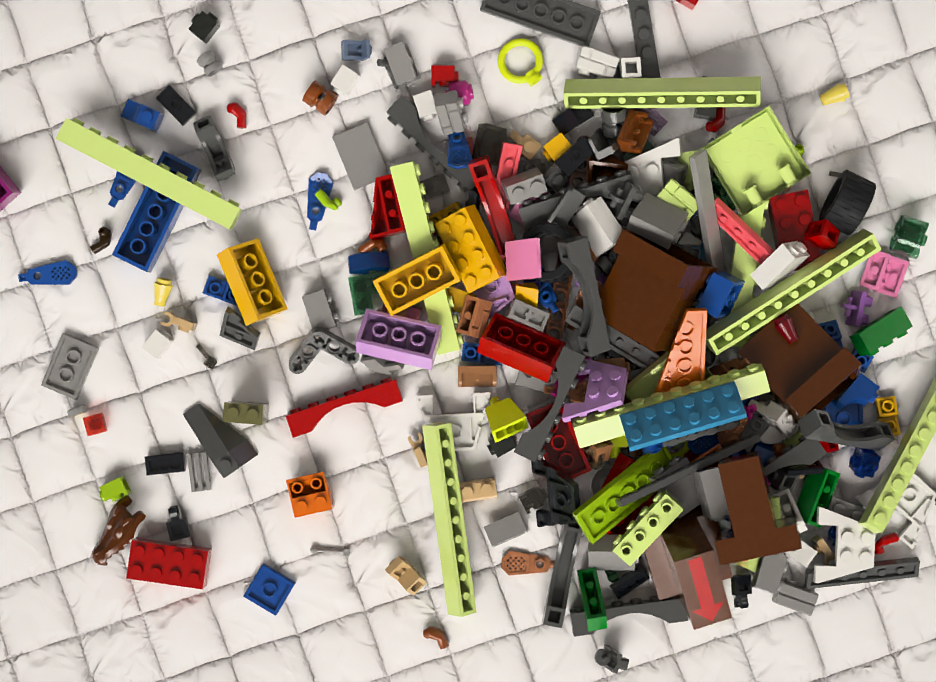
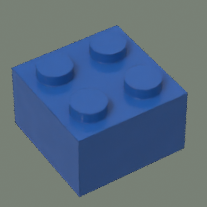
[697,271,745,318]

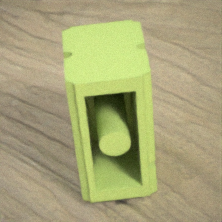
[656,177,697,221]

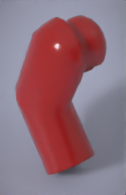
[705,107,725,133]
[875,532,899,555]

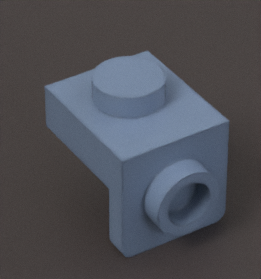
[341,39,372,61]

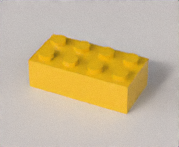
[434,204,506,294]
[217,238,288,326]
[373,243,462,316]

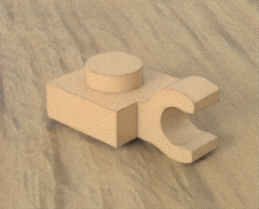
[508,130,542,161]
[160,312,197,333]
[408,432,427,468]
[812,534,835,565]

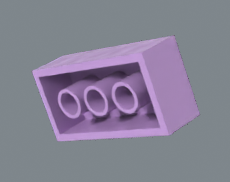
[356,308,442,370]

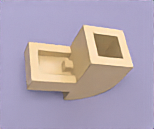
[385,556,428,596]

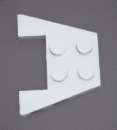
[625,138,682,203]
[415,392,490,451]
[855,474,936,549]
[813,506,876,583]

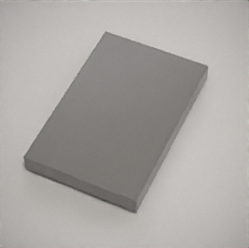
[332,123,389,190]
[41,333,100,400]

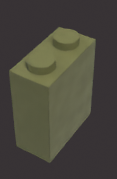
[223,401,269,425]

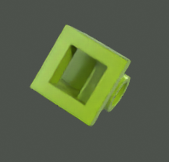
[99,476,132,502]

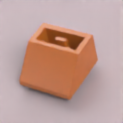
[286,471,334,518]

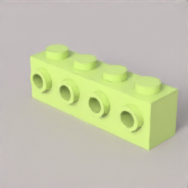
[612,489,684,566]

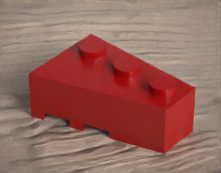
[369,174,406,239]

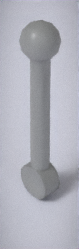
[310,546,350,556]

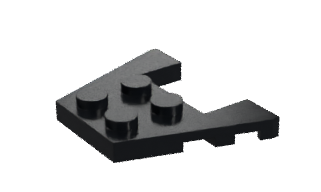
[531,458,580,527]

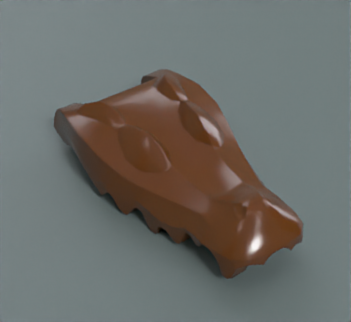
[91,495,146,566]

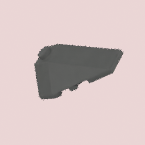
[183,403,258,478]

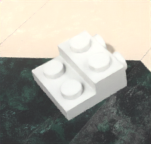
[748,399,799,440]

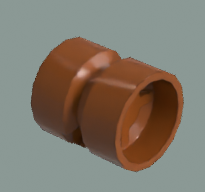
[302,80,338,116]

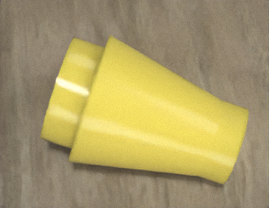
[819,83,850,106]
[154,277,173,307]

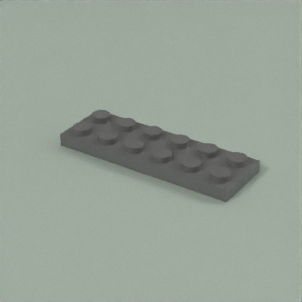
[480,0,601,47]

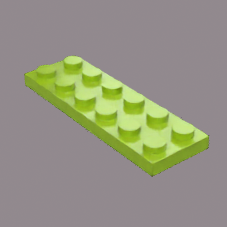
[572,447,672,544]

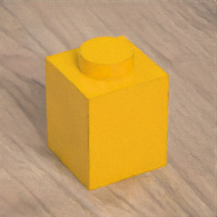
[542,133,572,163]

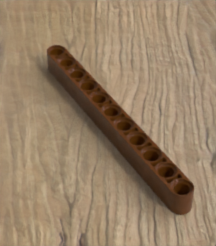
[545,136,592,340]

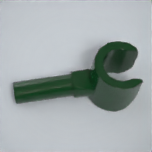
[604,570,619,583]

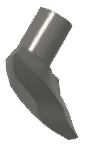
[377,56,398,91]

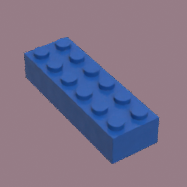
[112,151,202,273]

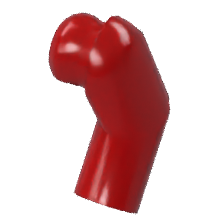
[226,102,247,129]

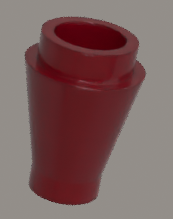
[774,314,799,344]

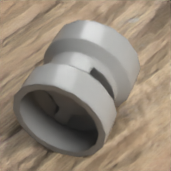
[196,50,223,77]

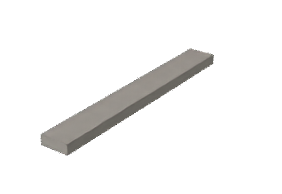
[689,149,726,272]

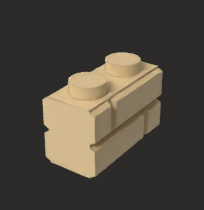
[459,476,497,502]

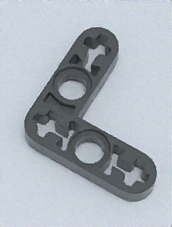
[289,327,359,374]

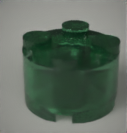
[889,215,929,259]

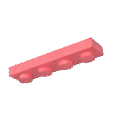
[486,142,523,216]
[714,197,774,265]

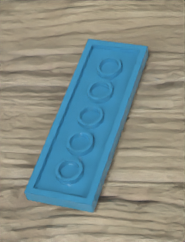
[619,381,747,452]

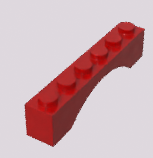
[468,155,516,267]
[286,377,403,438]

